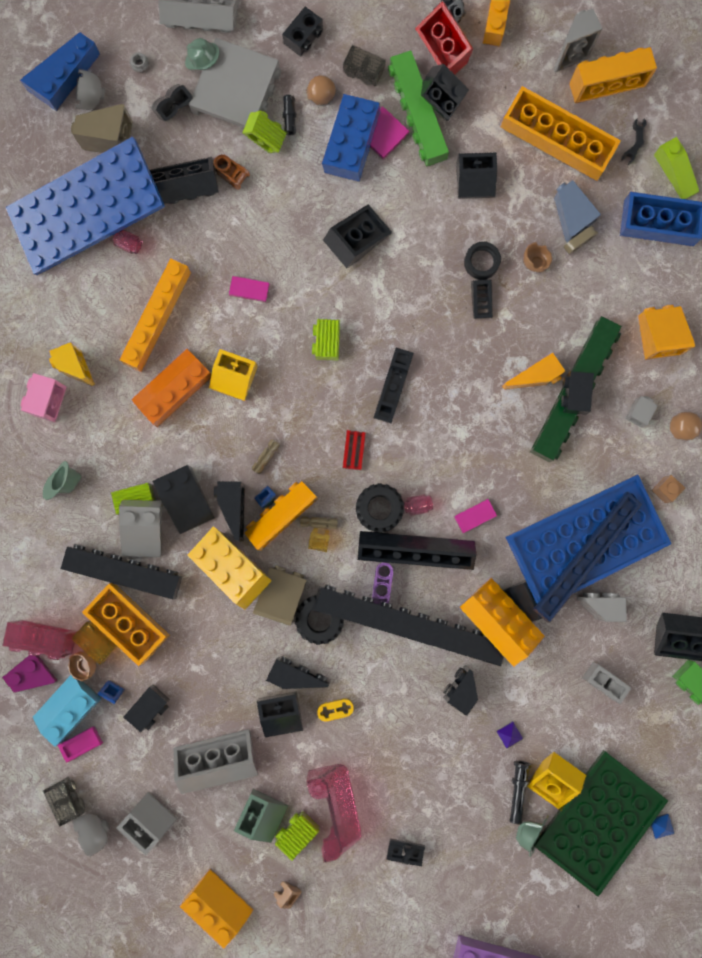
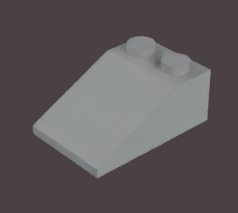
[119,500,162,557]

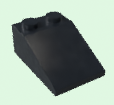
[323,204,392,268]
[153,465,215,534]
[214,481,245,542]

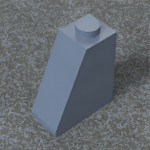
[554,180,601,243]

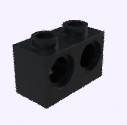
[282,6,323,57]

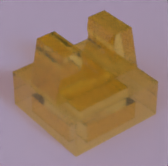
[308,528,330,552]

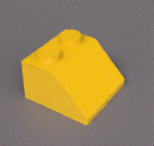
[49,342,95,386]
[528,752,586,809]

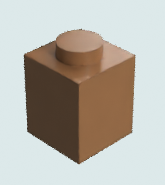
[651,475,685,503]

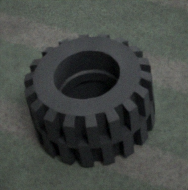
[356,483,404,532]
[295,595,344,645]

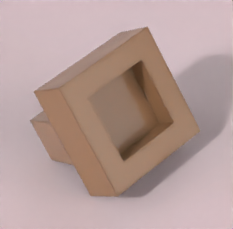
[273,881,302,909]

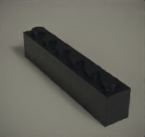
[357,531,476,570]
[60,544,183,600]

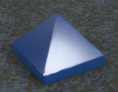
[254,486,277,508]
[97,680,125,704]
[651,814,674,839]

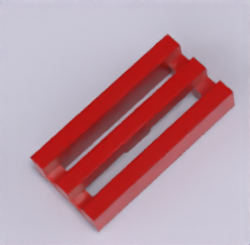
[342,430,366,470]

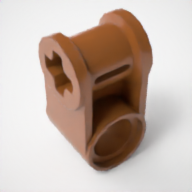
[214,154,251,190]

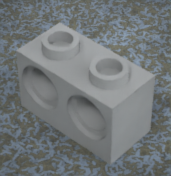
[582,662,631,704]

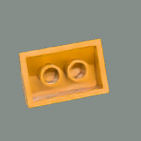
[180,869,254,949]

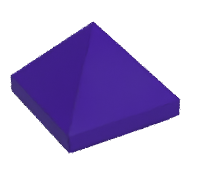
[496,721,523,749]

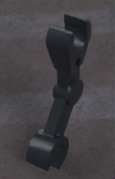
[621,118,647,165]

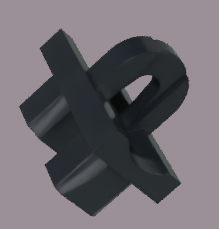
[386,838,425,867]

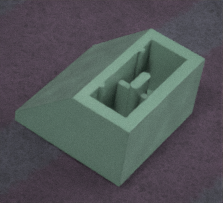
[234,789,288,843]

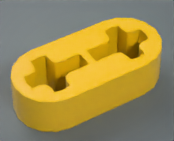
[317,698,354,722]

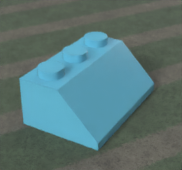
[33,675,102,747]

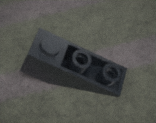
[266,656,330,689]

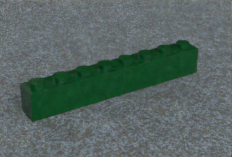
[530,316,622,463]

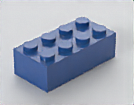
[322,94,380,182]
[620,192,702,246]

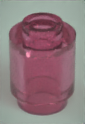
[112,229,143,254]
[404,494,433,516]

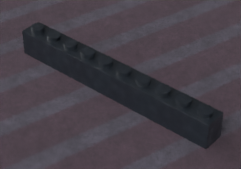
[312,584,504,666]

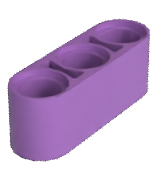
[372,563,393,604]

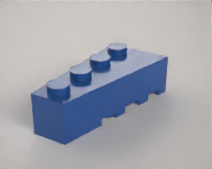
[20,32,100,111]

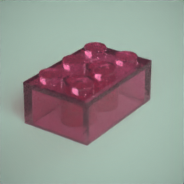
[2,620,77,660]

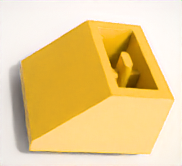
[209,349,258,401]

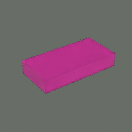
[229,276,270,302]
[454,499,497,534]
[58,726,103,763]

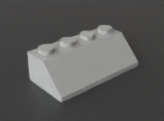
[158,0,239,33]
[173,729,258,794]

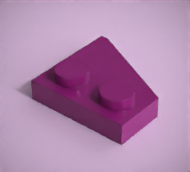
[2,652,58,693]

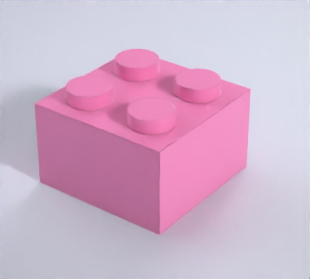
[21,373,66,422]

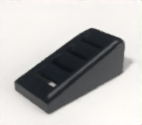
[471,280,493,319]

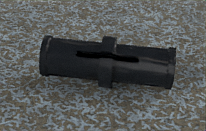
[282,94,297,136]

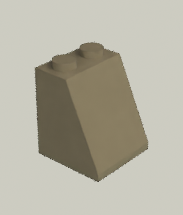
[71,104,133,153]
[253,565,307,626]

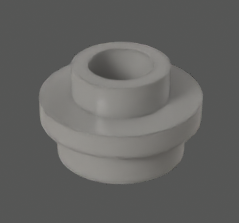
[130,52,149,72]

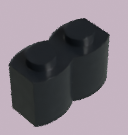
[151,84,192,121]

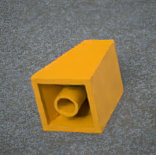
[638,305,695,360]

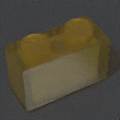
[71,620,118,665]

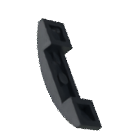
[373,347,414,424]

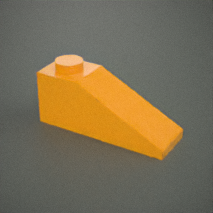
[502,353,566,390]

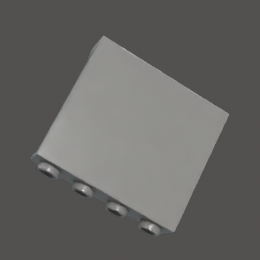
[189,38,281,127]

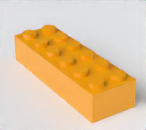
[501,86,621,181]

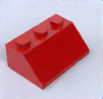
[415,1,473,75]

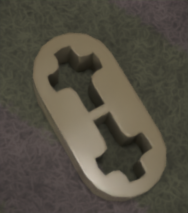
[564,226,598,254]

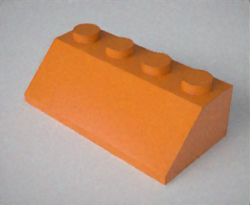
[131,349,211,427]

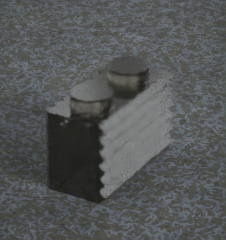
[343,44,386,86]
[42,776,85,827]

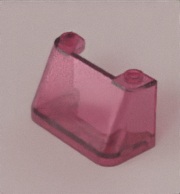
[306,764,361,863]

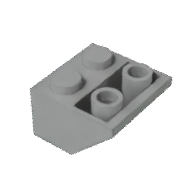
[577,593,627,622]
[116,792,177,855]

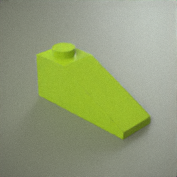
[654,136,699,199]

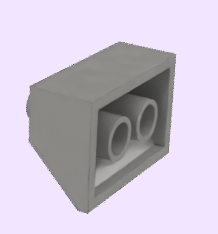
[554,8,603,72]

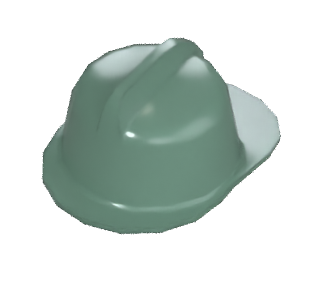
[185,38,219,70]
[42,461,81,500]
[516,816,548,857]

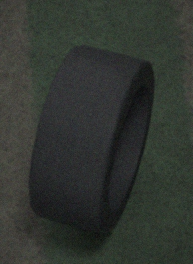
[464,242,501,280]

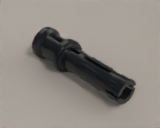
[509,761,532,824]

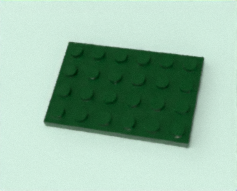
[534,750,669,897]

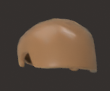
[306,75,336,105]
[523,242,552,273]
[670,412,702,440]
[68,651,97,682]

